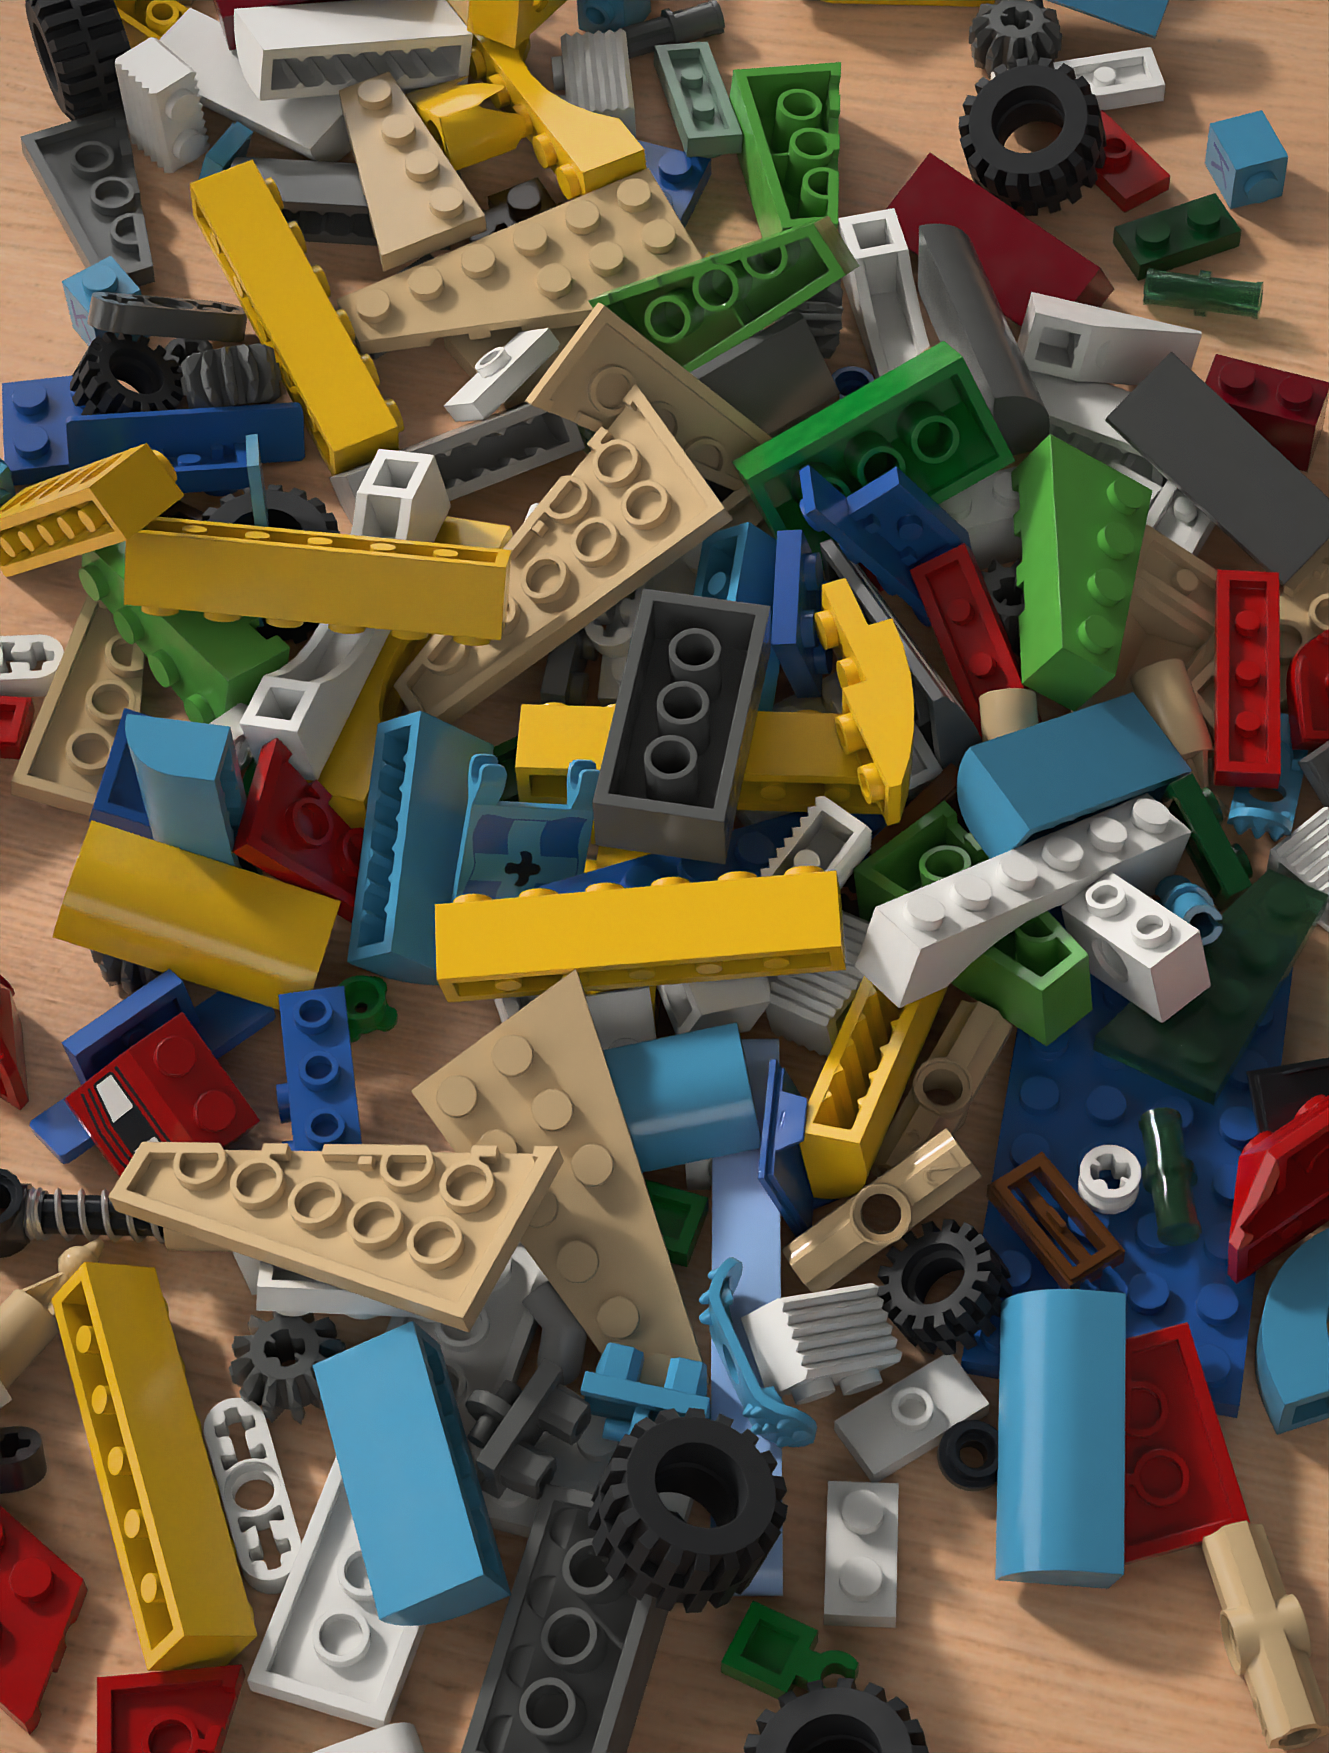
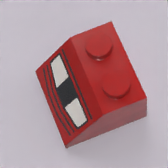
[64,1012,260,1178]

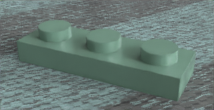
[654,41,743,158]

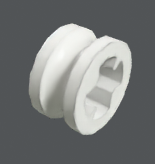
[1078,1145,1141,1214]

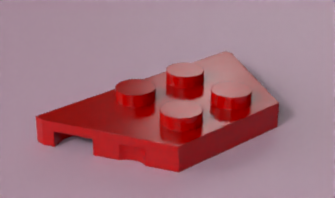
[0,1505,88,1735]

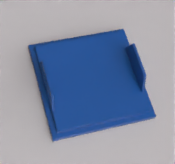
[757,1059,839,1238]

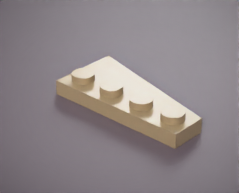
[339,71,487,272]
[525,302,772,491]
[11,595,145,817]

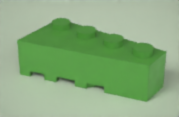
[729,62,841,238]
[588,216,859,372]
[1011,434,1152,712]
[78,541,290,724]
[853,800,1093,1047]

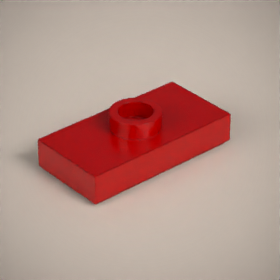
[1058,110,1170,213]

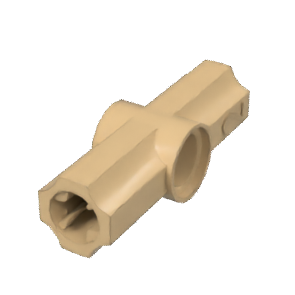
[870,1000,1013,1178]
[781,1128,982,1293]
[1201,1520,1329,1751]

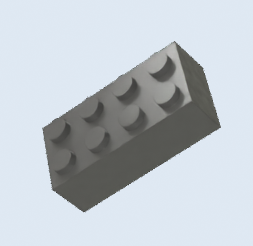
[592,588,771,864]

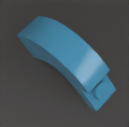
[1254,1228,1329,1435]

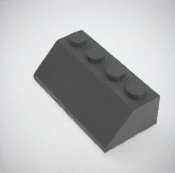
[690,311,840,502]

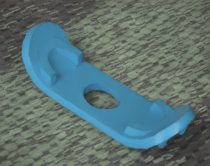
[1227,713,1308,842]
[699,1257,817,1448]

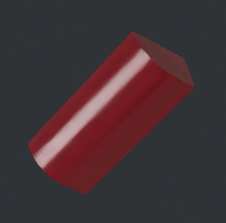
[885,153,1114,327]

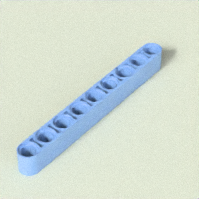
[711,1039,783,1596]

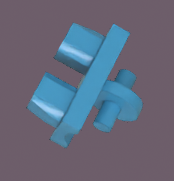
[580,1343,711,1442]

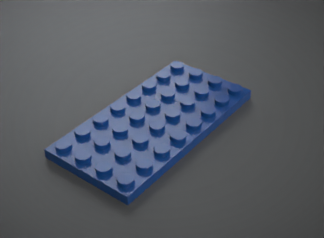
[961,905,1296,1418]

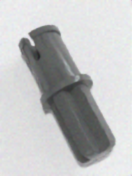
[617,0,725,59]

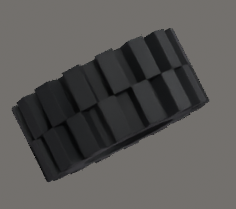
[70,332,184,415]
[877,1219,1013,1355]

